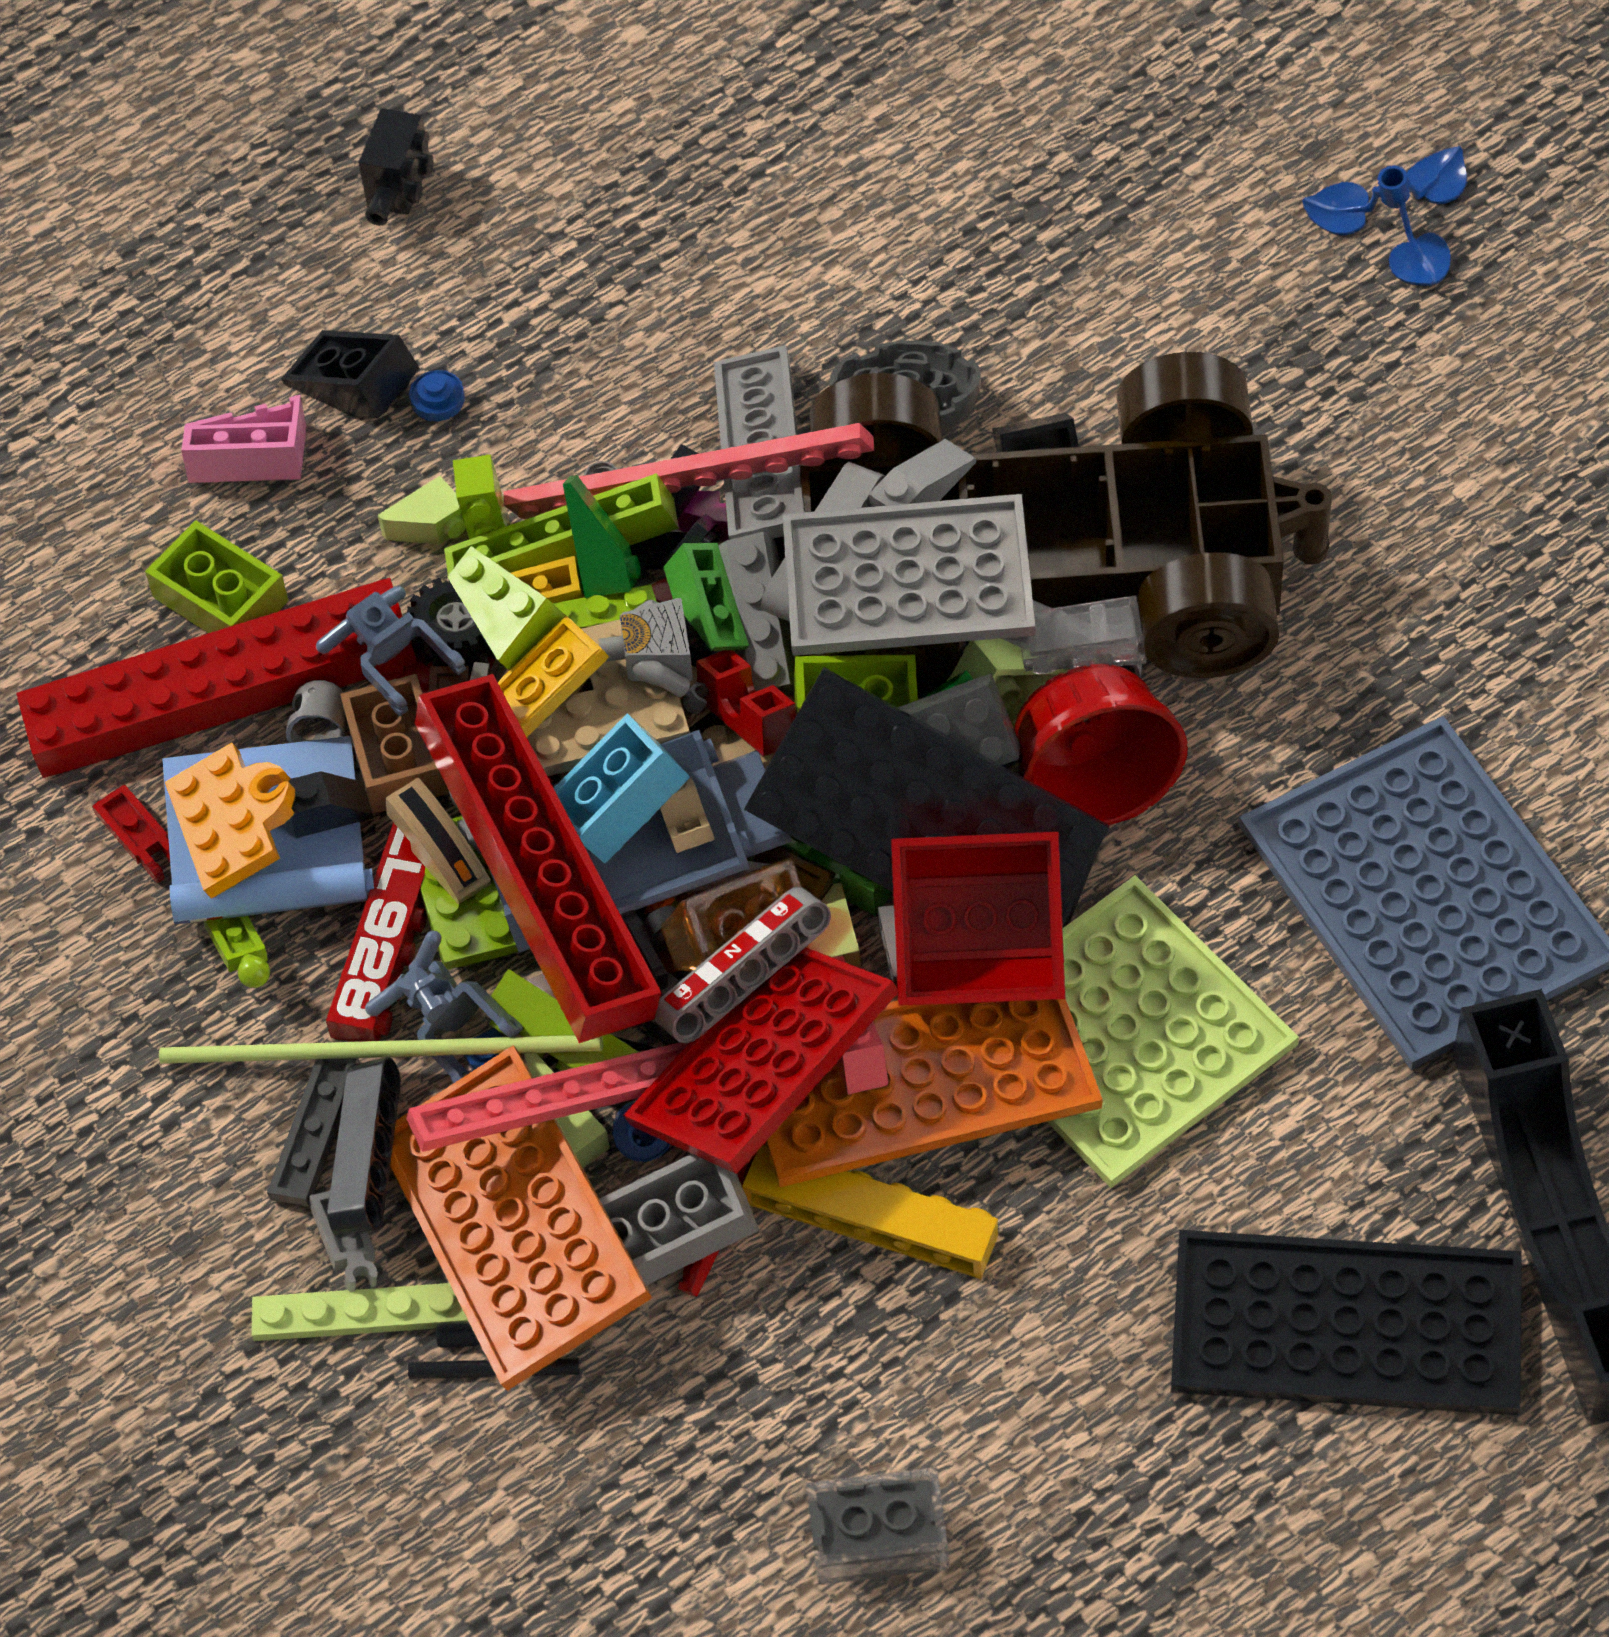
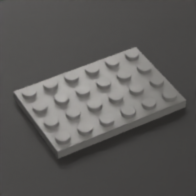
[782,494,1036,656]

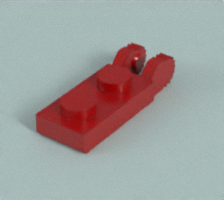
[92,784,170,883]

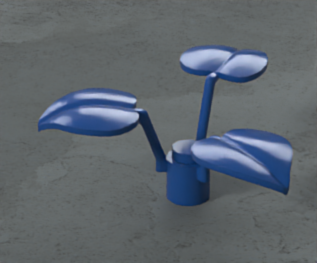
[1302,146,1467,286]

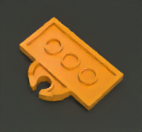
[165,742,295,899]

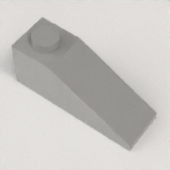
[869,439,976,507]

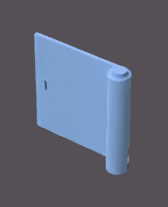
[162,736,374,925]

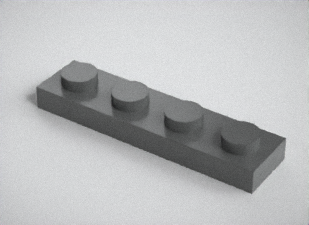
[267,1058,361,1207]

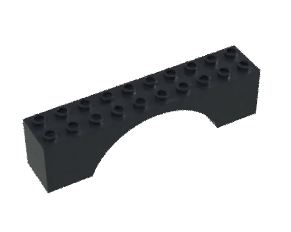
[1453,989,1609,1427]

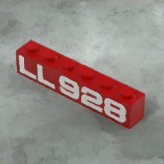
[326,822,427,1042]

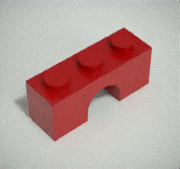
[696,650,796,756]

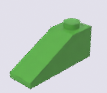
[663,543,749,651]

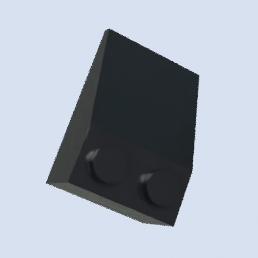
[281,330,420,418]

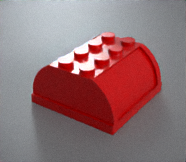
[891,832,1066,1006]

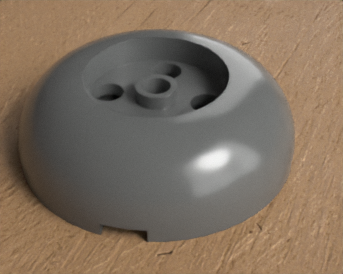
[829,341,981,433]

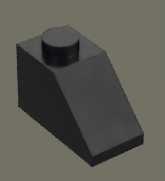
[289,771,373,838]

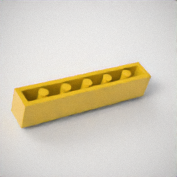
[742,1145,998,1279]

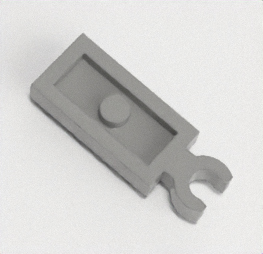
[309,1191,377,1293]

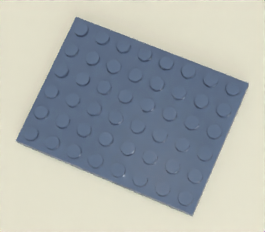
[1238,716,1609,1070]

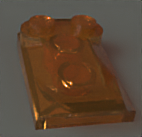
[661,859,802,972]

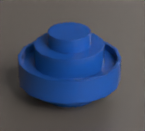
[409,370,465,422]
[612,1100,671,1162]

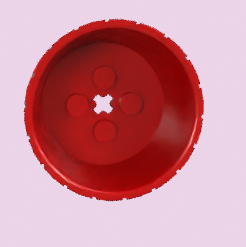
[1014,664,1188,825]

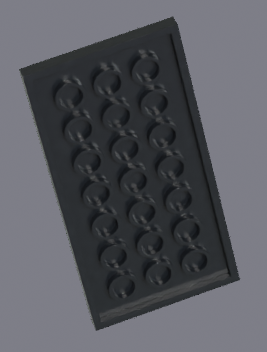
[744,667,1110,910]
[1171,1230,1522,1416]

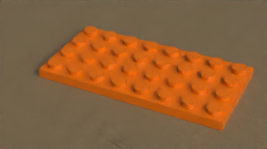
[765,999,1103,1188]
[390,1045,653,1391]

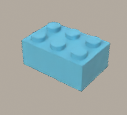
[554,713,690,864]

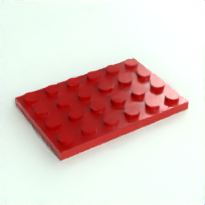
[624,947,899,1174]

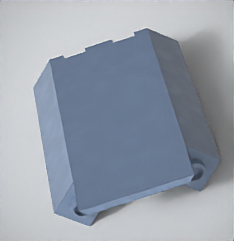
[490,730,792,953]

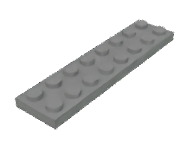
[714,345,805,540]

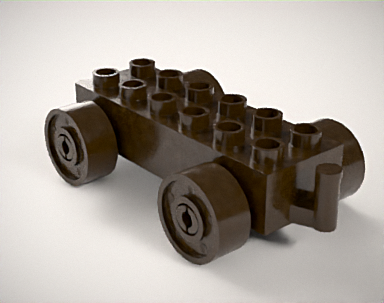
[774,352,1332,695]

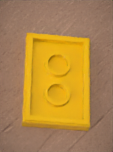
[498,616,609,737]

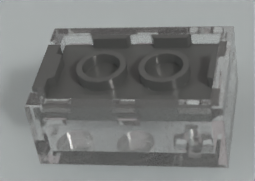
[806,1467,949,1585]

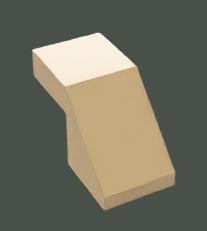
[660,776,715,853]

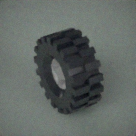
[407,578,496,672]

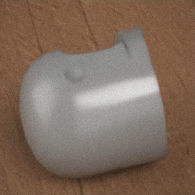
[286,680,347,743]

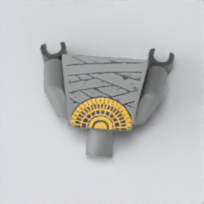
[599,598,708,714]

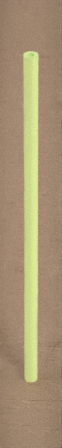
[159,1035,603,1064]

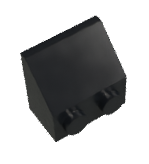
[992,413,1079,453]

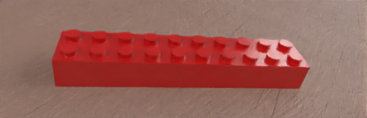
[16,577,417,778]
[415,674,661,1043]

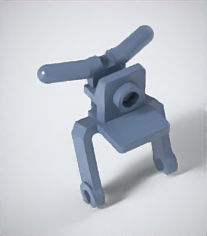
[316,586,466,716]
[365,930,523,1083]

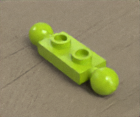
[204,916,270,988]

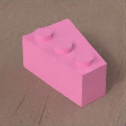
[181,395,306,483]

